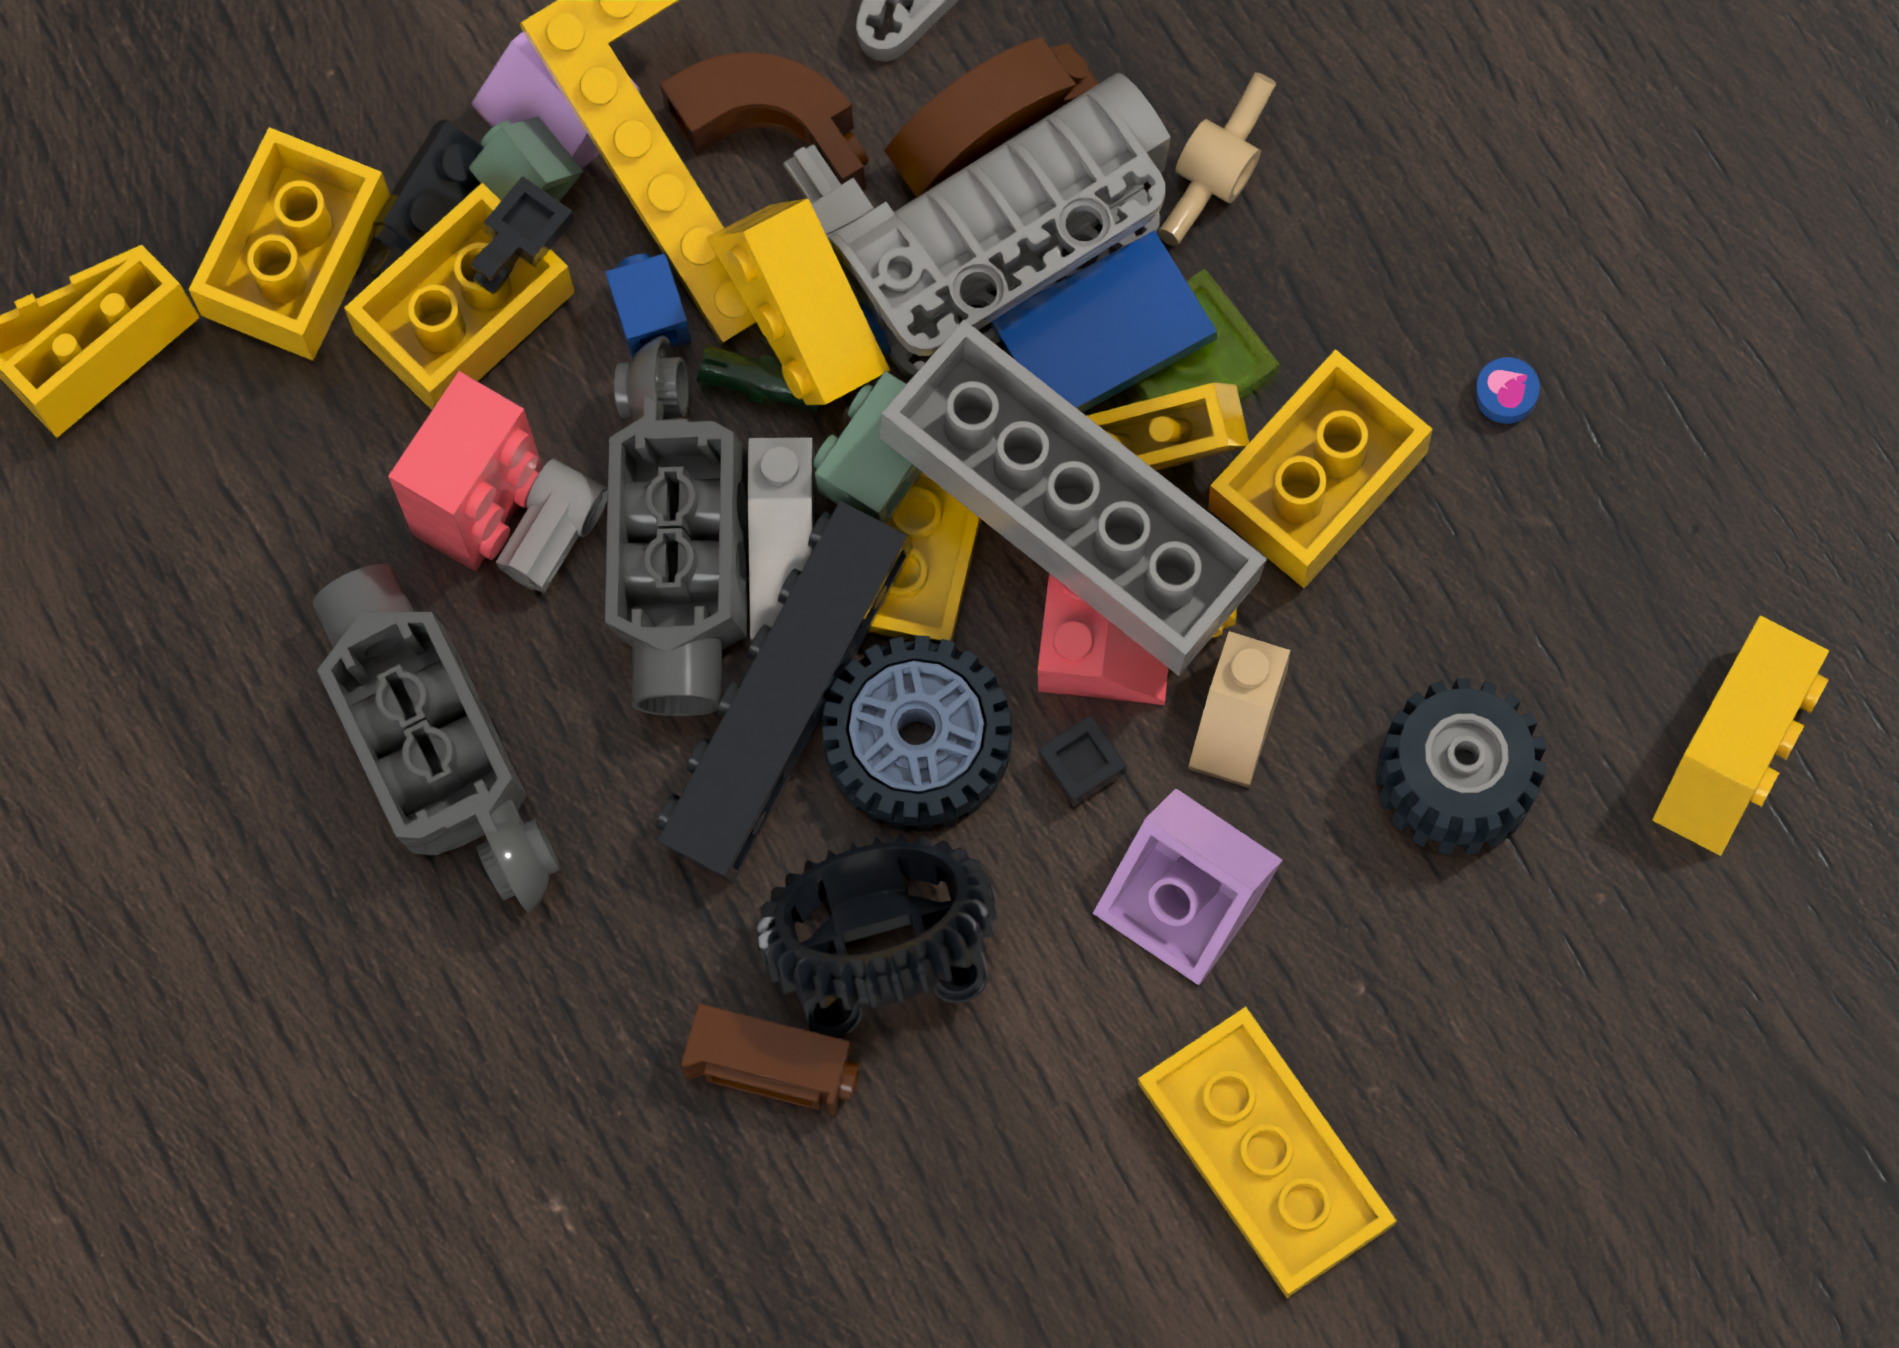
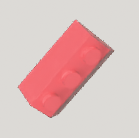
[1038,573,1169,705]

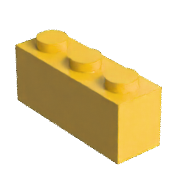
[1087,382,1249,471]

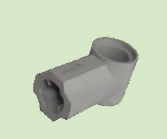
[496,459,608,593]

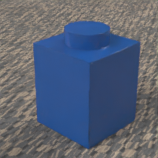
[605,253,692,359]

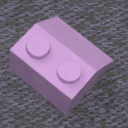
[471,32,641,169]
[1093,789,1282,985]

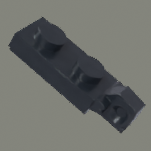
[364,120,484,279]

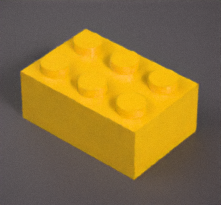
[189,127,390,361]
[344,183,575,410]
[1208,349,1433,588]

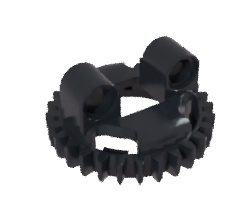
[756,835,998,1038]

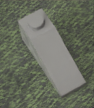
[748,438,816,643]

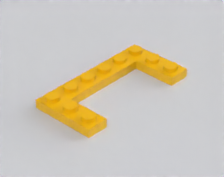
[520,0,756,344]

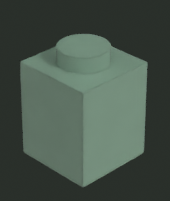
[469,116,584,202]

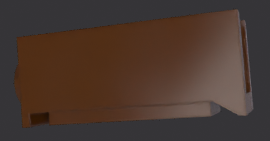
[681,1003,861,1116]

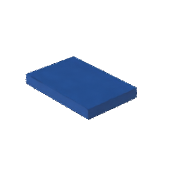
[991,230,1217,413]

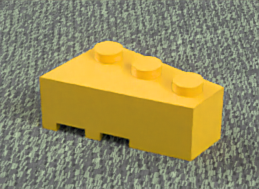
[707,198,890,405]
[0,245,200,438]
[1652,615,1829,856]

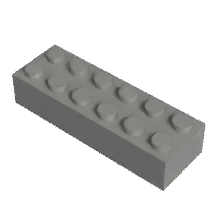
[879,320,1267,676]

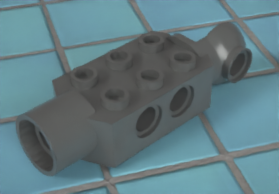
[605,336,748,716]
[312,564,561,913]

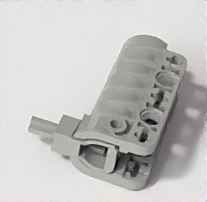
[783,73,1171,380]

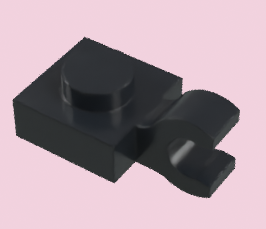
[471,176,574,295]

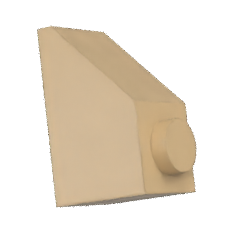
[1188,631,1290,788]

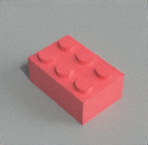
[388,371,543,572]

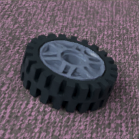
[822,635,1012,832]

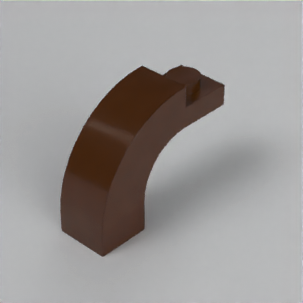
[884,37,1099,197]
[660,52,869,191]

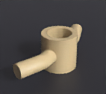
[1158,72,1276,246]

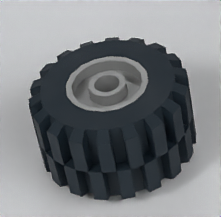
[1376,678,1547,855]

